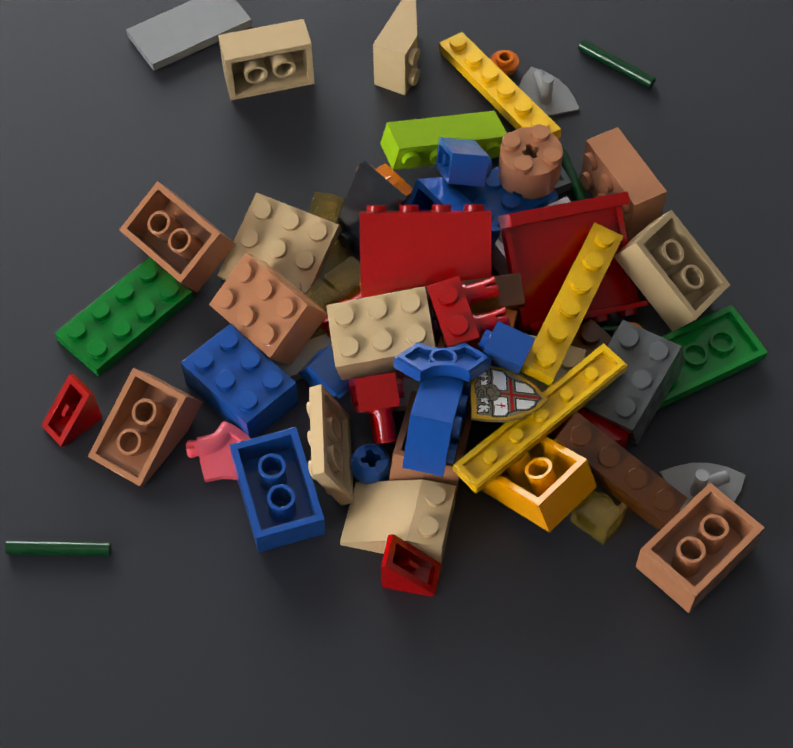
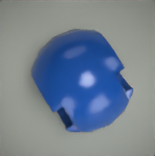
[350,443,392,484]

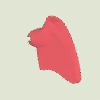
[186,421,251,483]

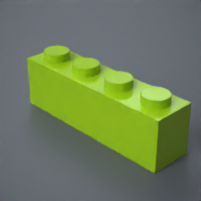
[380,111,506,170]

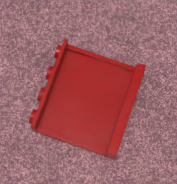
[498,191,648,335]
[360,204,491,330]

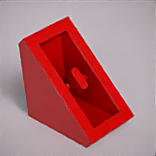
[41,374,102,447]
[381,534,442,597]

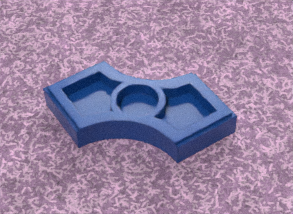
[394,342,492,382]

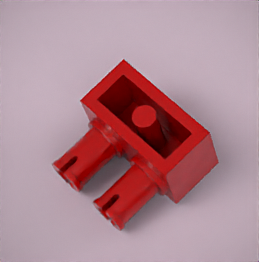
[427,276,511,350]
[348,372,405,444]

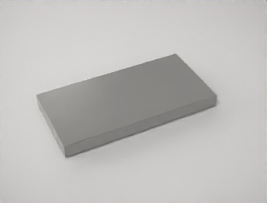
[126,0,252,71]

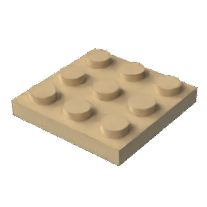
[217,192,341,298]

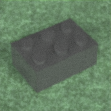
[582,320,685,445]

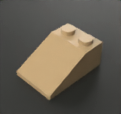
[373,0,420,95]
[340,479,456,564]

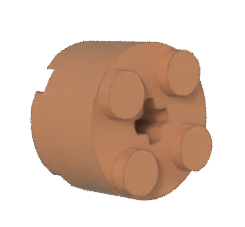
[498,124,563,199]

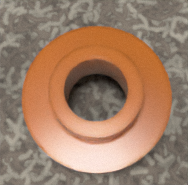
[491,50,519,76]

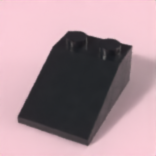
[338,160,407,260]

